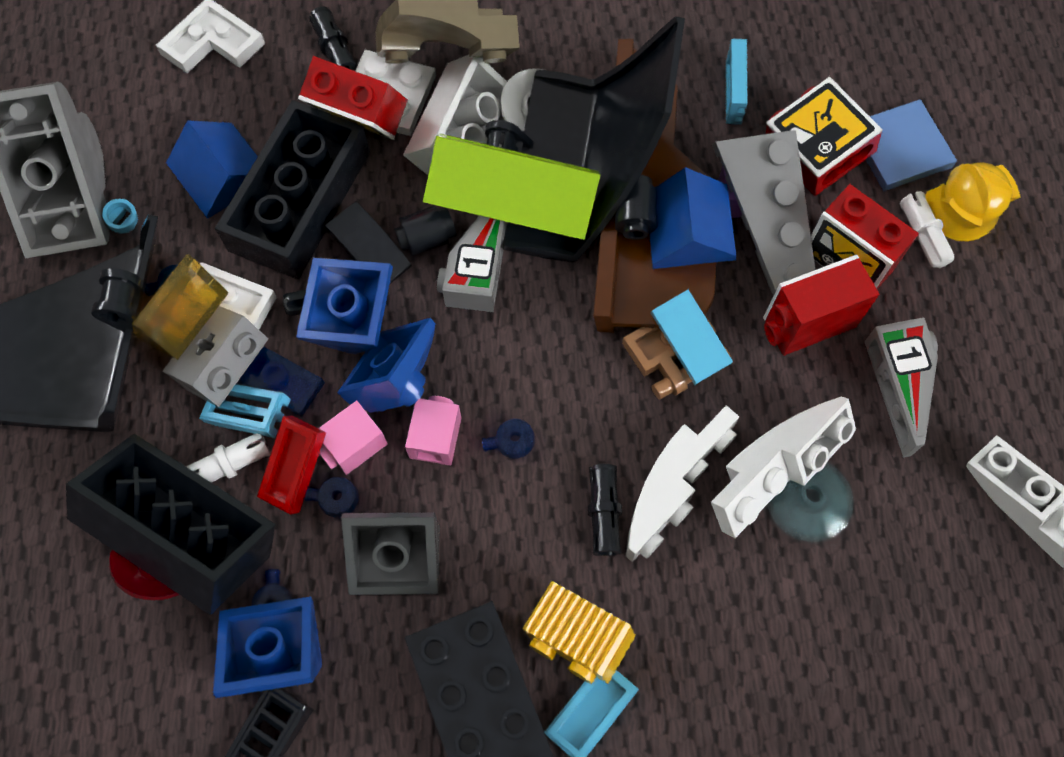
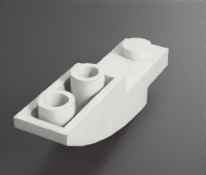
[711,396,856,538]
[626,405,739,562]
[966,435,1064,569]

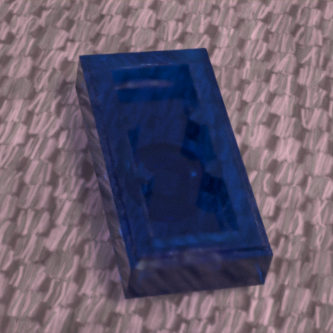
[238,346,325,417]

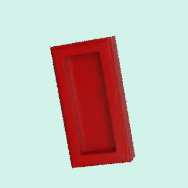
[257,416,326,515]

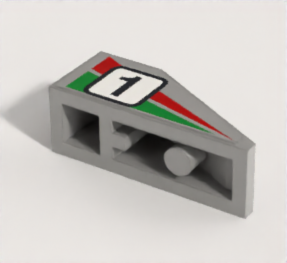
[437,215,507,312]
[864,317,938,458]

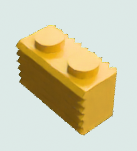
[523,581,635,684]

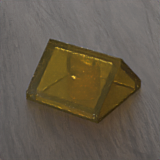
[132,254,229,360]

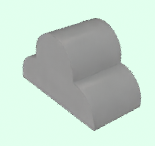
[0,82,110,259]

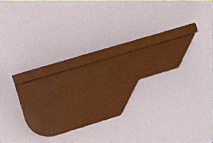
[593,39,716,333]

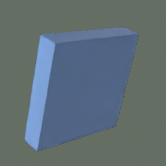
[866,99,957,191]

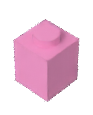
[405,396,461,466]
[319,400,387,475]

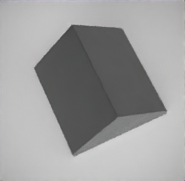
[341,512,440,595]

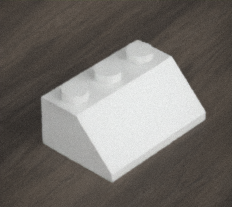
[403,55,507,175]

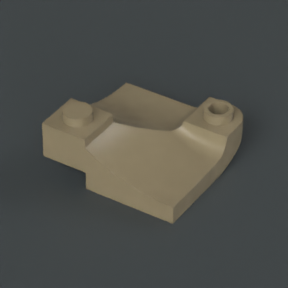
[375,0,520,64]

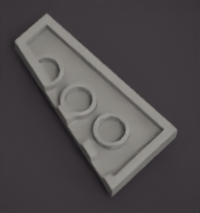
[712,130,815,296]

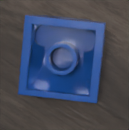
[337,318,436,413]

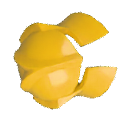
[926,163,1021,241]

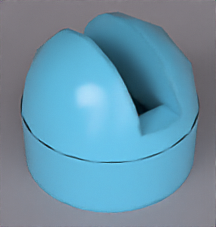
[102,199,138,234]

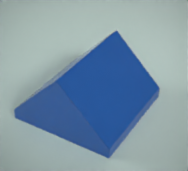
[166,121,258,219]
[650,167,736,269]
[296,258,393,354]
[213,596,322,698]

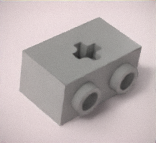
[163,303,268,407]

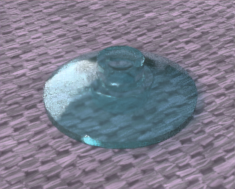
[767,462,853,542]

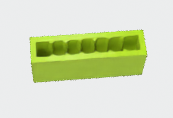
[423,133,601,240]

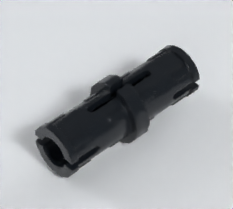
[309,7,357,71]
[587,464,623,556]

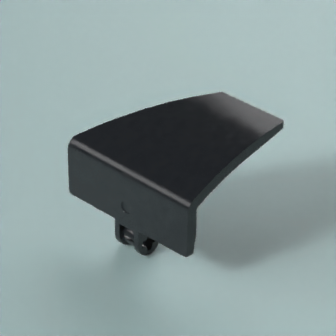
[485,16,685,262]
[0,214,158,432]

